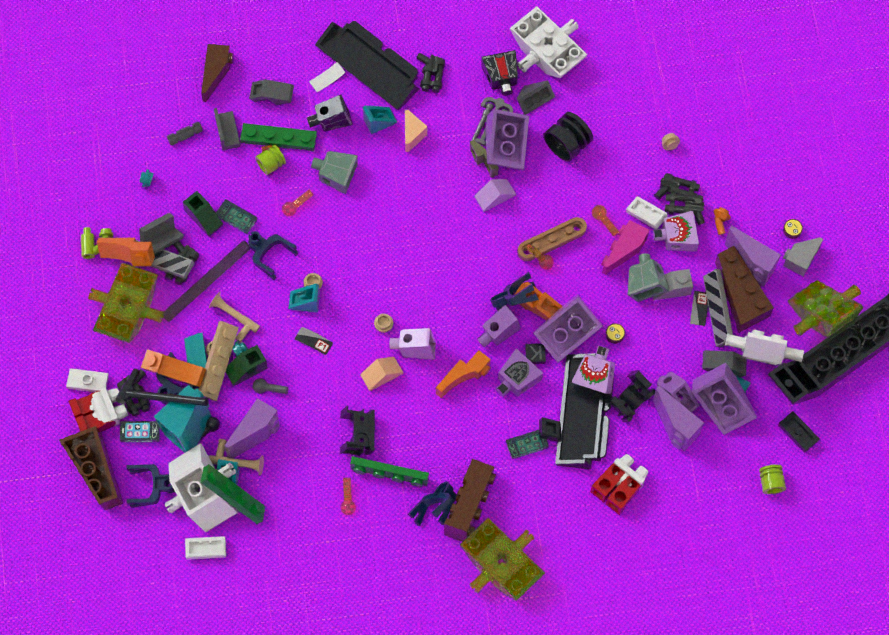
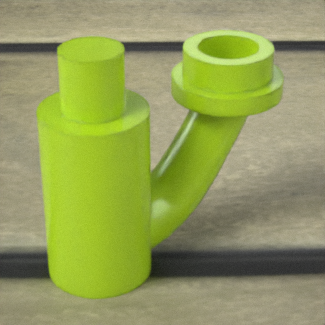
[81,227,113,259]

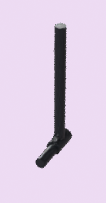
[115,369,209,406]

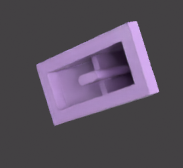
[474,179,516,212]

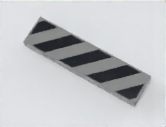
[128,237,194,279]
[703,269,733,347]

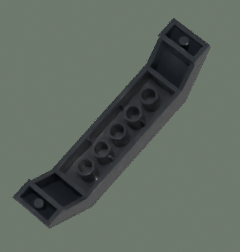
[768,294,889,405]

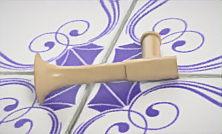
[209,292,260,343]
[209,439,264,476]

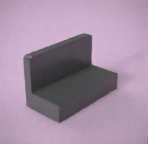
[214,108,240,151]
[139,213,184,254]

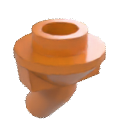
[713,207,731,235]

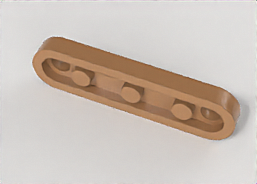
[518,217,587,261]

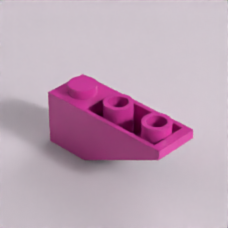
[601,220,649,275]

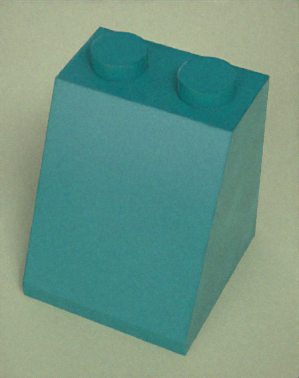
[154,385,211,453]

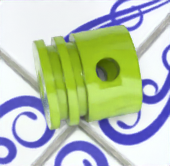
[255,145,286,175]
[759,465,786,494]

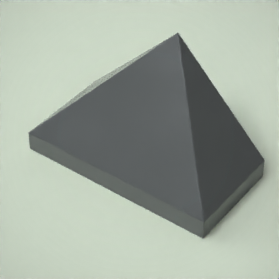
[517,81,555,115]

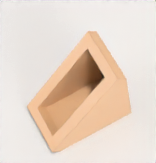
[405,110,427,152]
[360,357,403,391]

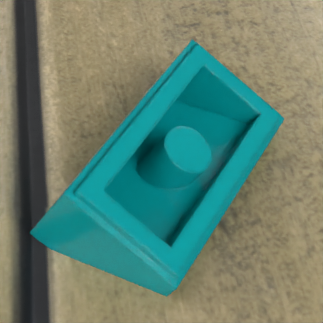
[184,333,207,368]

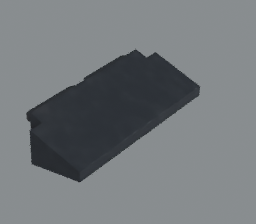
[315,21,420,110]
[555,353,614,470]

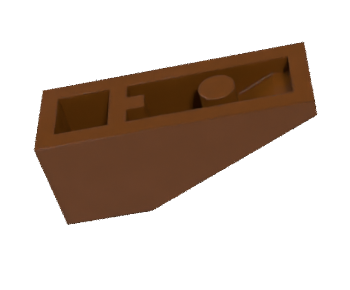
[201,44,234,102]

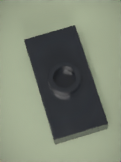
[778,411,820,453]

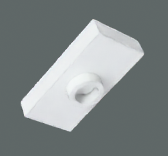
[626,196,668,230]
[66,368,109,392]
[185,536,226,560]

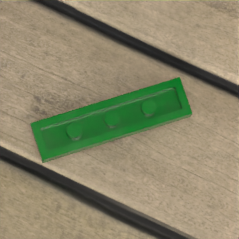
[240,123,317,151]
[350,456,429,487]
[200,464,265,524]

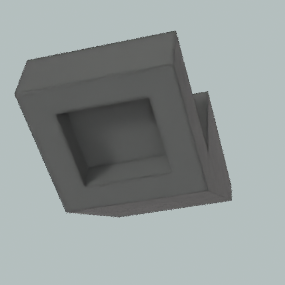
[249,79,294,105]
[702,350,747,377]

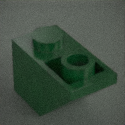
[183,191,223,237]
[226,345,268,386]

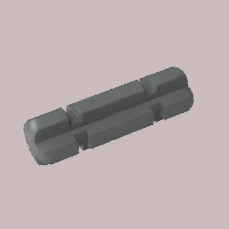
[167,122,203,145]

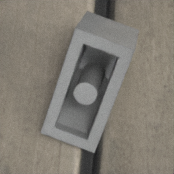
[783,237,823,277]
[653,269,693,300]

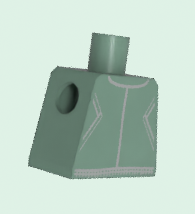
[311,151,358,194]
[628,253,669,302]

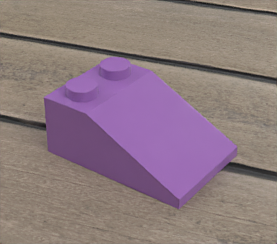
[485,109,529,170]
[725,226,781,287]
[533,294,603,362]
[692,363,757,435]
[653,385,704,452]
[225,398,280,458]

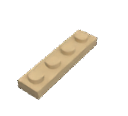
[199,321,238,401]

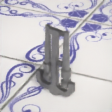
[472,97,513,147]

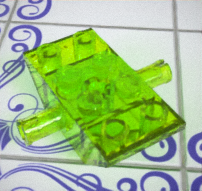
[88,263,164,343]
[788,280,863,337]
[460,518,545,601]

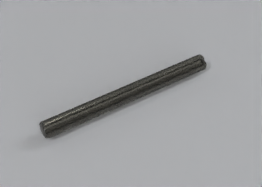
[162,241,250,322]

